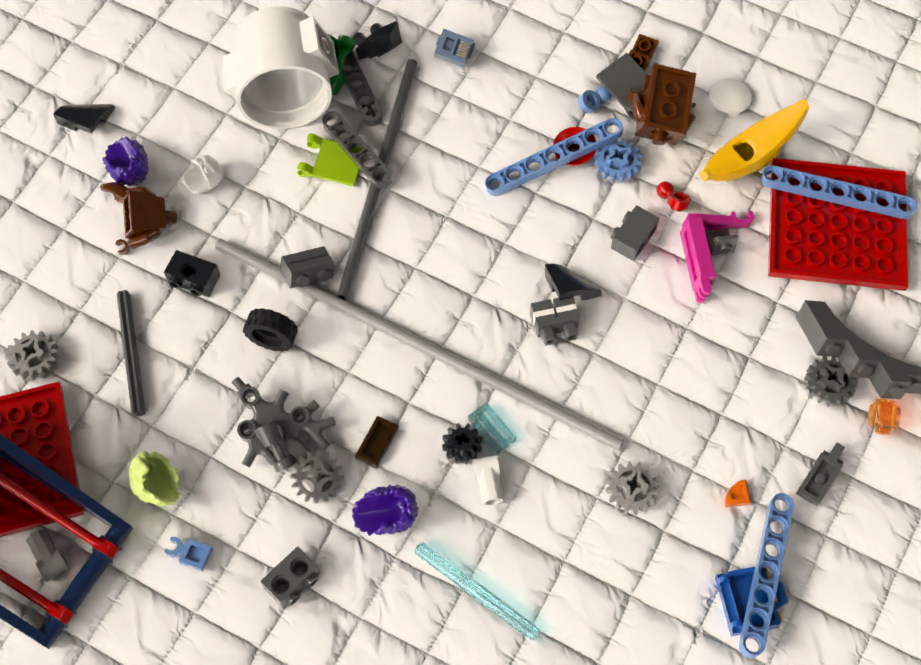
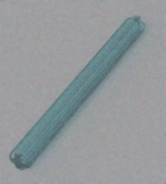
[414,542,541,641]

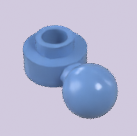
[578,86,611,113]

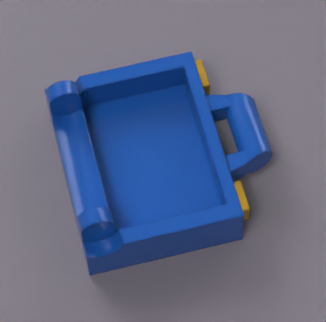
[715,567,789,637]

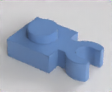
[164,537,213,572]

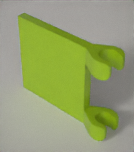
[297,133,363,187]

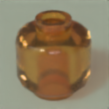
[867,399,901,435]

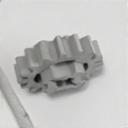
[6,330,60,380]
[606,461,660,515]

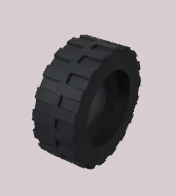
[243,308,298,352]

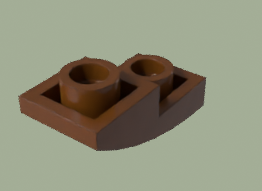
[629,34,659,71]

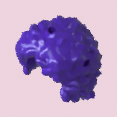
[102,136,149,186]
[352,485,419,536]

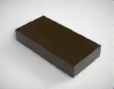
[355,416,399,469]

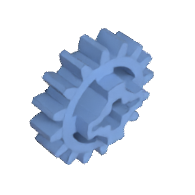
[594,138,642,183]

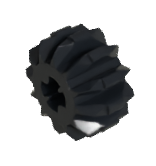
[442,423,483,465]

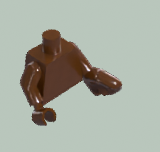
[100,182,177,255]

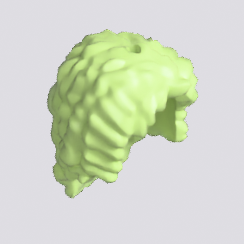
[128,451,181,507]

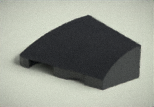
[53,104,115,134]
[545,263,602,301]

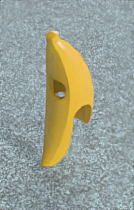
[699,99,809,183]

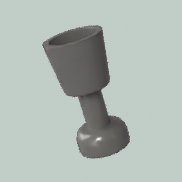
[253,419,296,473]

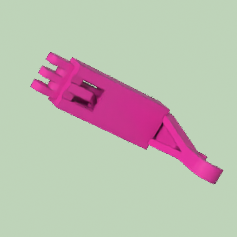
[680,210,754,304]

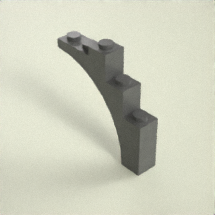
[795,300,921,399]

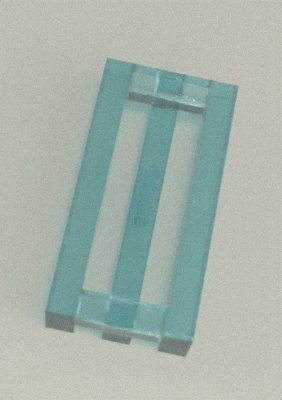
[468,402,517,455]

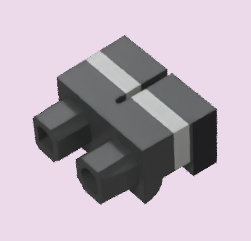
[530,297,579,346]

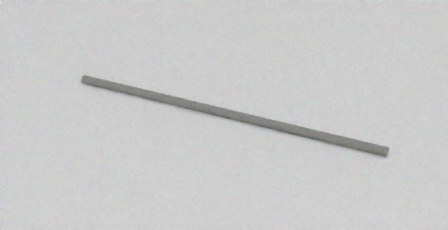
[215,238,624,451]

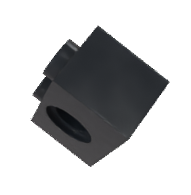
[164,250,221,298]

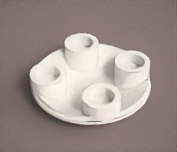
[709,78,752,117]

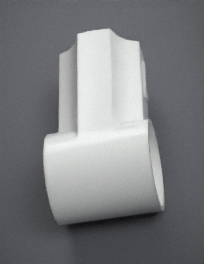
[472,455,503,506]

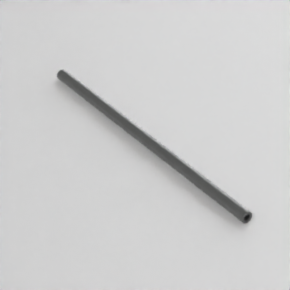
[337,59,417,300]

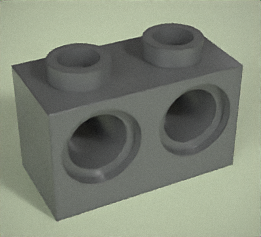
[260,546,321,609]

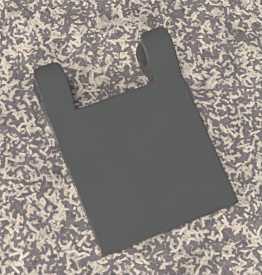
[596,53,647,119]

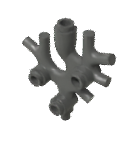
[232,377,336,468]

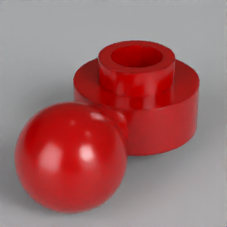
[656,181,691,212]

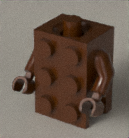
[627,63,696,145]

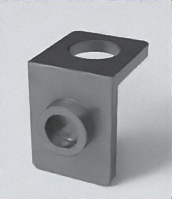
[706,229,739,256]

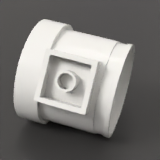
[222,6,339,129]

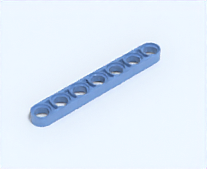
[485,118,623,196]
[761,165,917,219]
[739,493,794,658]

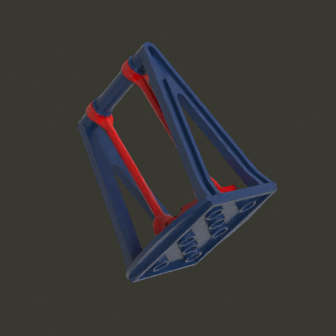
[0,434,134,649]

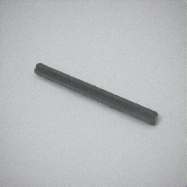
[116,290,145,416]

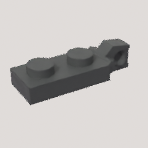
[796,442,845,507]

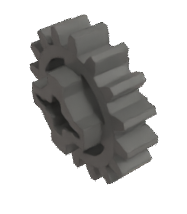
[804,356,858,406]
[290,450,344,504]

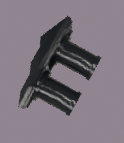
[353,21,403,60]

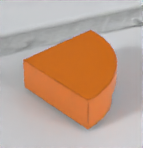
[725,479,751,507]

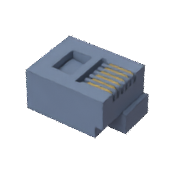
[434,28,475,67]

